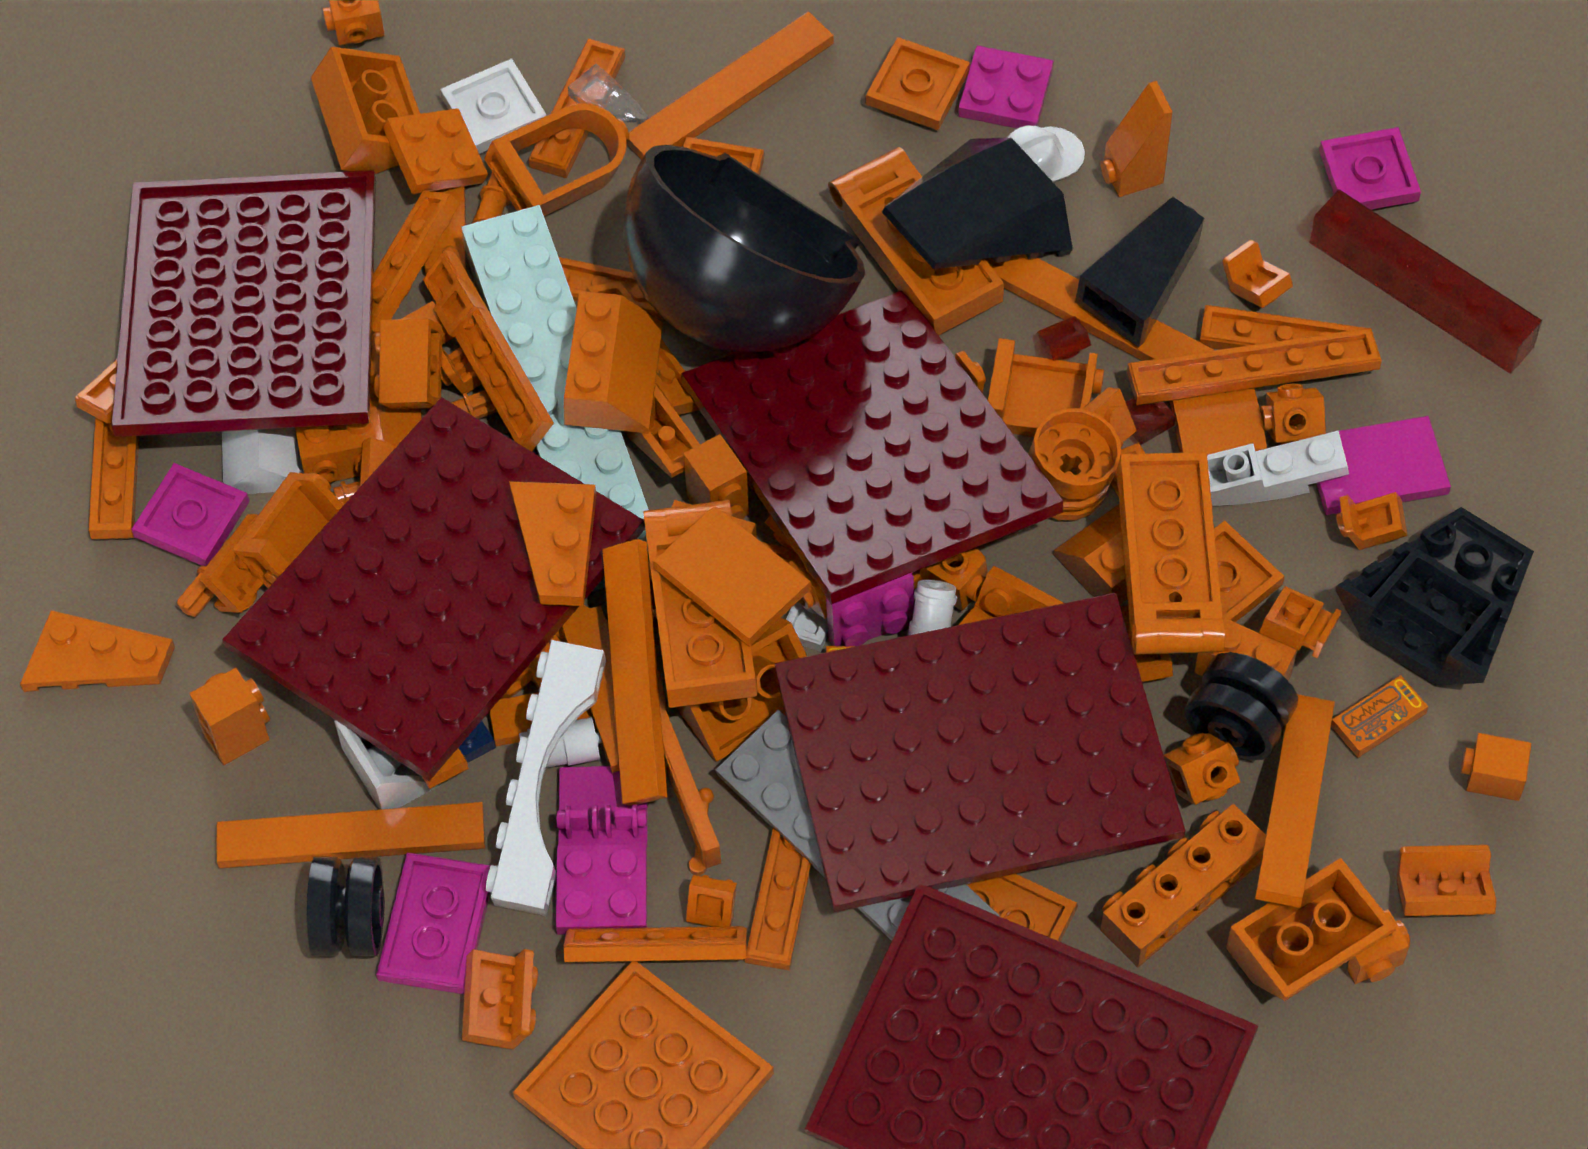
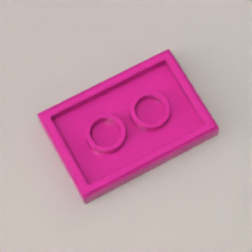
[1316,416,1451,515]
[376,852,491,994]

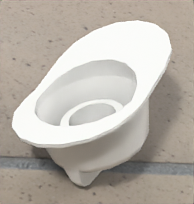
[1007,125,1085,182]

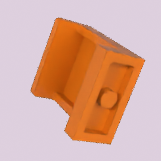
[988,338,1104,437]
[233,472,345,588]

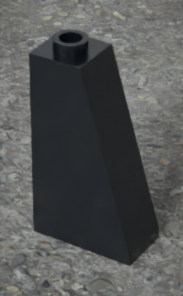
[1075,197,1205,347]

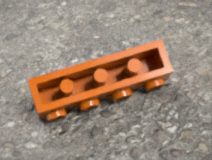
[1100,803,1266,968]

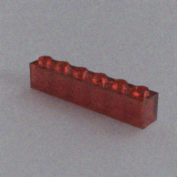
[1309,189,1542,374]

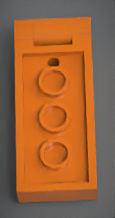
[828,147,1004,335]
[1117,452,1225,654]
[643,500,757,708]

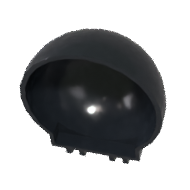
[623,145,865,352]

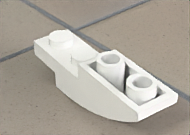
[1207,431,1349,506]

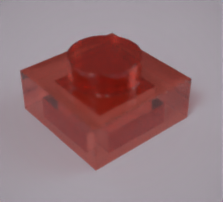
[1037,316,1092,361]
[1126,397,1176,445]

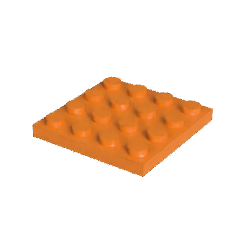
[513,961,774,1149]

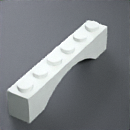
[486,640,606,916]

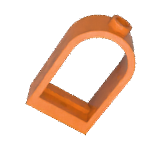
[484,103,629,216]

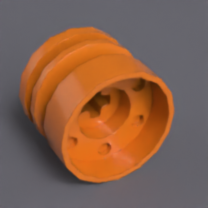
[1028,408,1122,520]

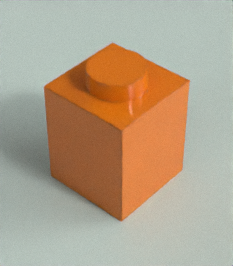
[1461,733,1531,801]

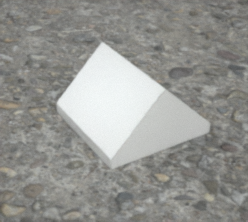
[222,427,304,494]
[334,720,441,810]

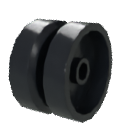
[1184,652,1298,761]
[307,857,385,956]

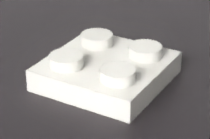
[440,59,547,154]

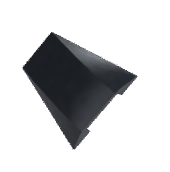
[882,138,1073,269]
[1335,507,1534,686]

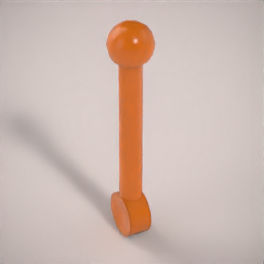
[689,787,714,876]

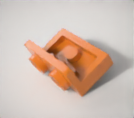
[295,406,384,483]
[1397,845,1497,917]
[462,949,538,1050]

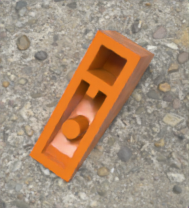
[1100,80,1173,197]
[624,384,700,478]

